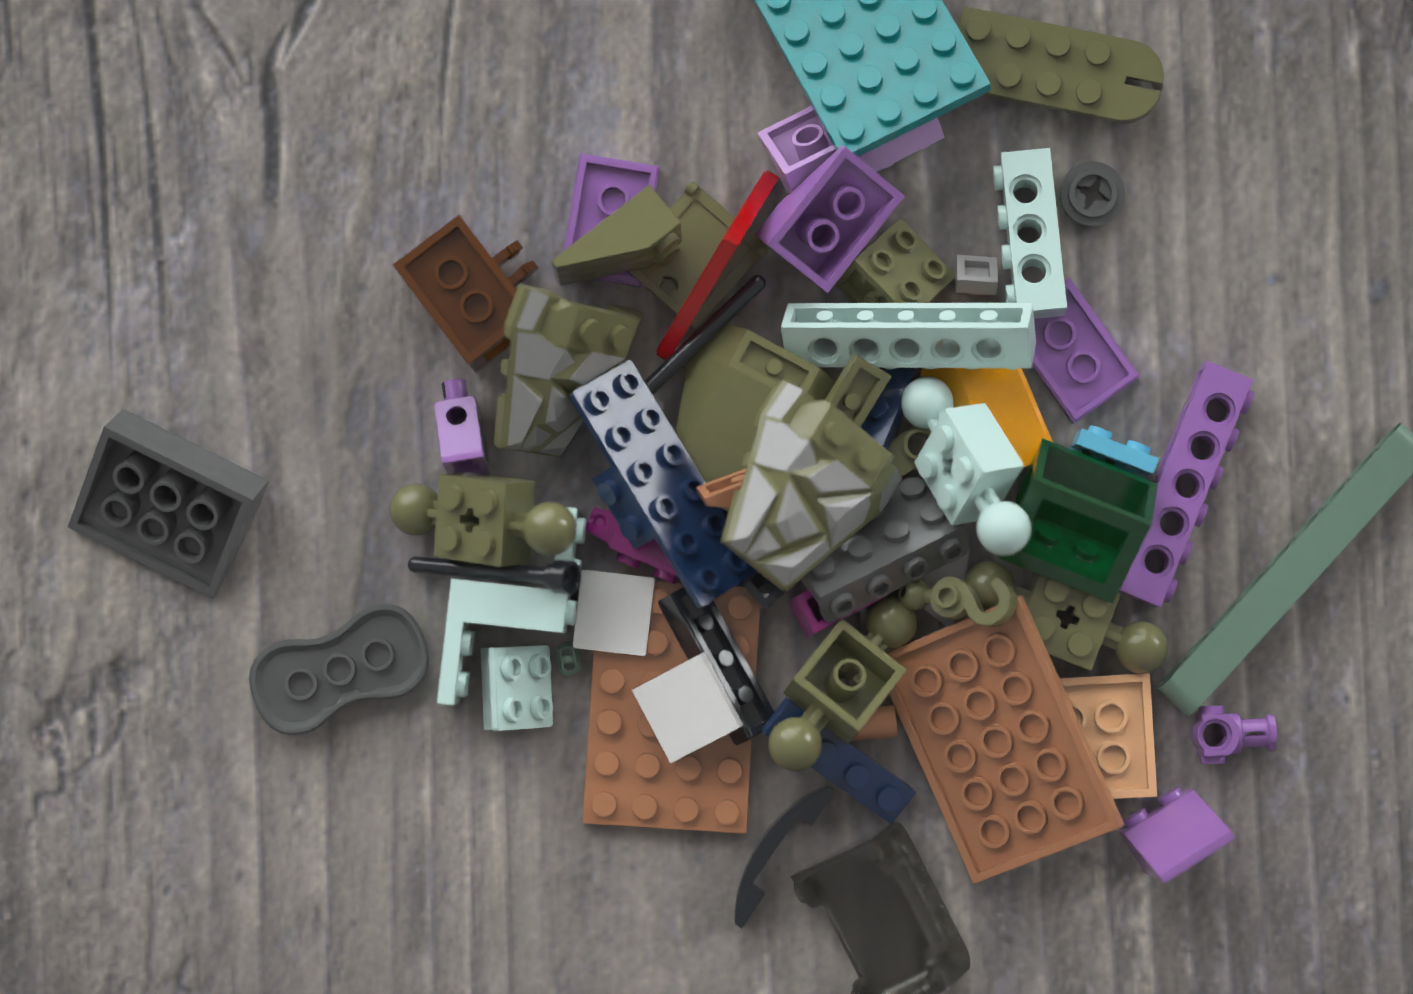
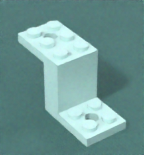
[437,507,587,705]

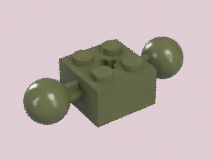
[390,472,577,567]
[963,561,1168,674]
[768,596,917,771]

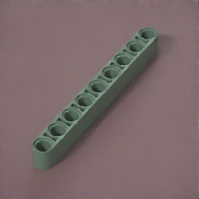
[1157,422,1413,717]

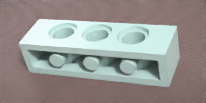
[993,148,1067,319]

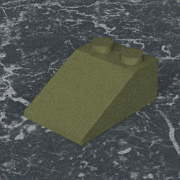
[551,185,682,286]

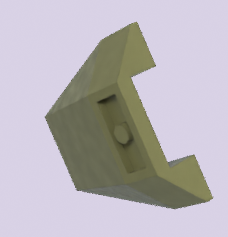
[675,324,836,513]

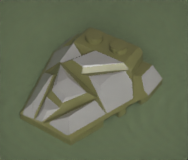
[494,284,643,458]
[721,380,902,591]

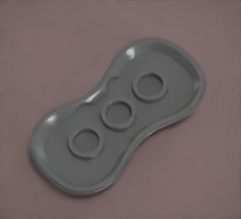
[249,604,429,735]

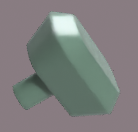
[555,642,582,676]

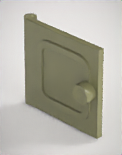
[628,181,770,330]

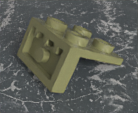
[835,219,955,303]

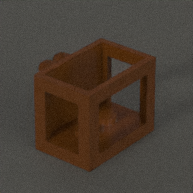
[393,215,538,373]

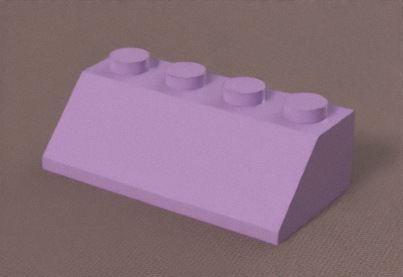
[758,106,945,194]

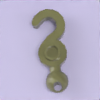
[899,576,1017,628]

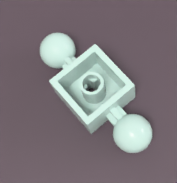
[901,376,1031,555]

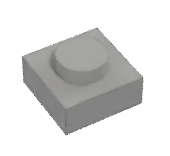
[955,255,998,295]

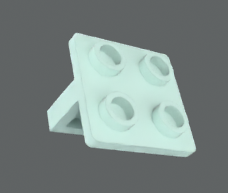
[480,645,553,731]

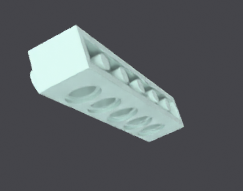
[781,303,1036,370]

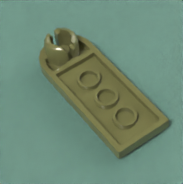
[958,6,1164,124]

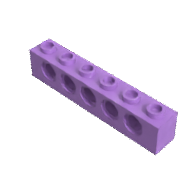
[1118,361,1255,607]

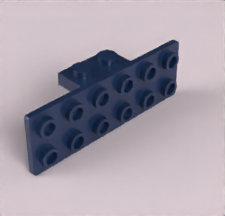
[570,360,757,608]

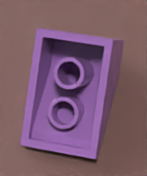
[754,145,905,293]
[1118,786,1236,883]

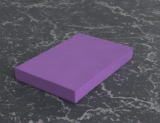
[563,153,660,288]
[1032,277,1140,424]

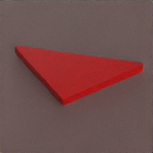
[656,170,779,360]

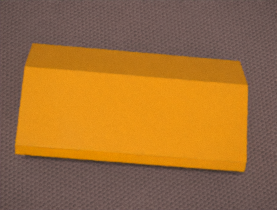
[920,368,1053,468]

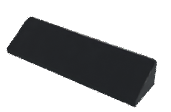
[658,587,774,745]

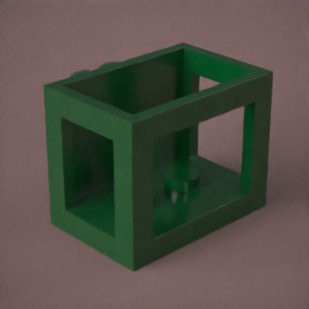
[997,438,1158,603]

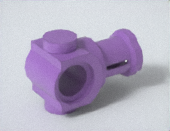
[1190,705,1277,764]

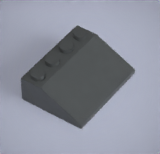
[68,409,269,599]

